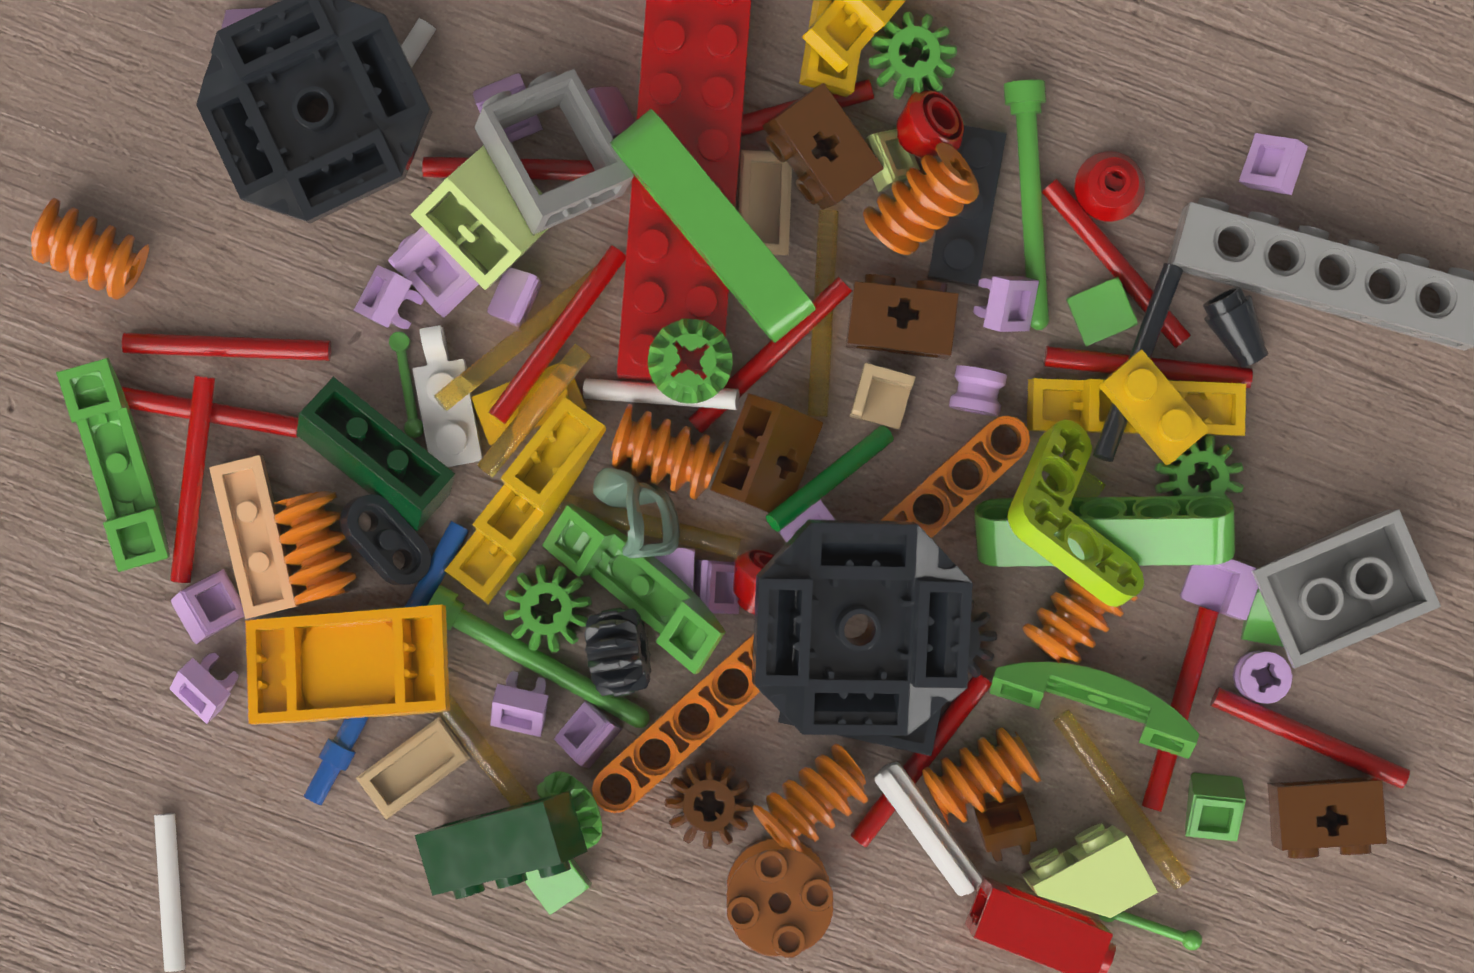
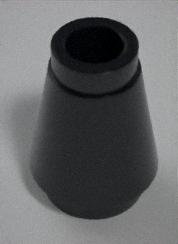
[1203,287,1269,368]

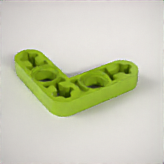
[1007,419,1144,607]

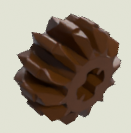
[665,759,754,849]

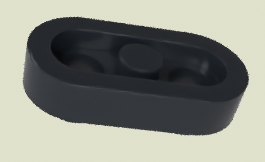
[340,494,431,586]

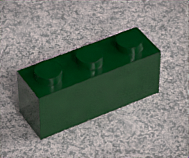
[297,376,455,531]
[415,791,588,899]

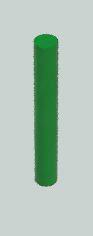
[766,425,894,532]

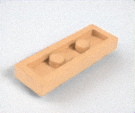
[209,455,299,619]

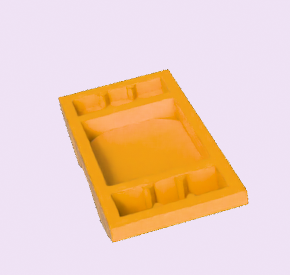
[245,604,450,725]

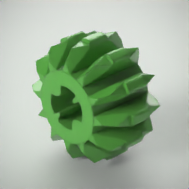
[869,12,957,100]
[1154,434,1244,502]
[503,564,592,652]

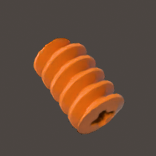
[863,142,979,255]
[31,198,149,300]
[611,404,726,500]
[273,491,357,605]
[1022,577,1138,664]
[922,727,1042,828]
[752,743,869,853]

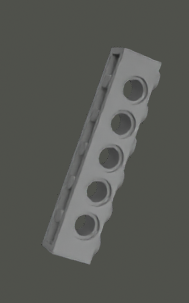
[1167,198,1474,351]

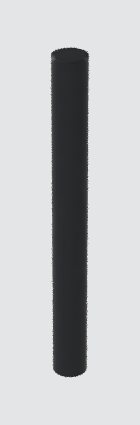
[1093,263,1183,462]

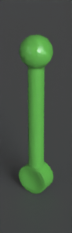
[389,332,424,438]
[1098,911,1202,950]

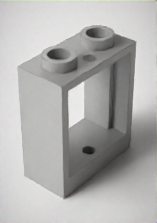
[474,69,634,235]

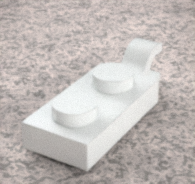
[412,325,484,467]

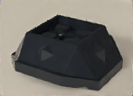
[196,0,433,224]
[752,519,973,736]

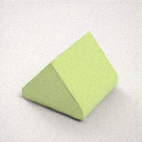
[865,129,920,193]

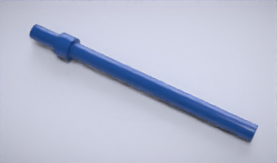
[304,521,469,805]

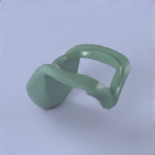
[593,468,680,558]

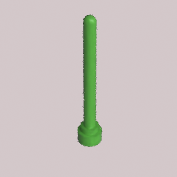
[1004,80,1049,330]
[428,584,650,728]

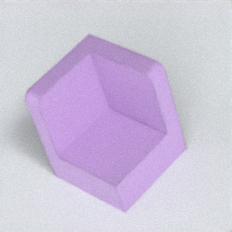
[1180,559,1258,620]

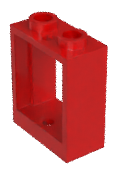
[965,875,1116,973]

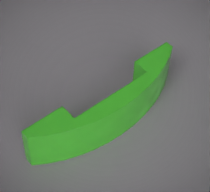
[56,358,170,572]
[542,504,726,675]
[989,662,1199,759]

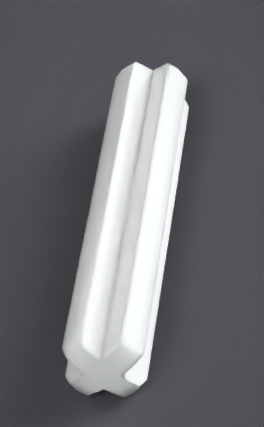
[874,762,983,896]

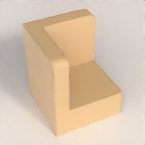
[849,363,916,430]

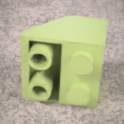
[410,145,549,290]
[1022,823,1158,918]

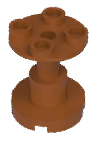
[726,838,833,958]

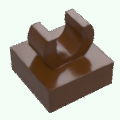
[973,794,1038,862]

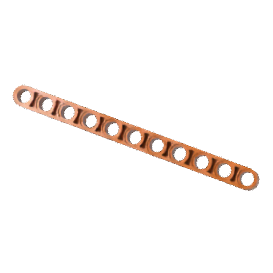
[592,416,1030,813]

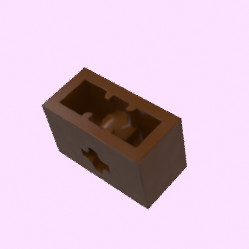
[762,83,884,210]
[845,274,959,360]
[710,393,823,514]
[1267,776,1387,859]

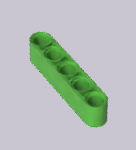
[610,109,816,343]
[974,496,1235,567]

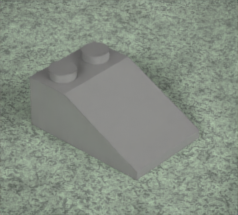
[1252,509,1441,668]

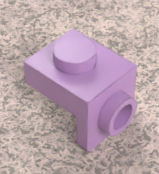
[388,227,479,317]

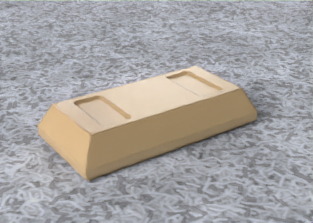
[739,150,792,256]
[356,716,470,819]

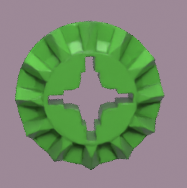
[648,319,733,404]
[537,771,602,849]

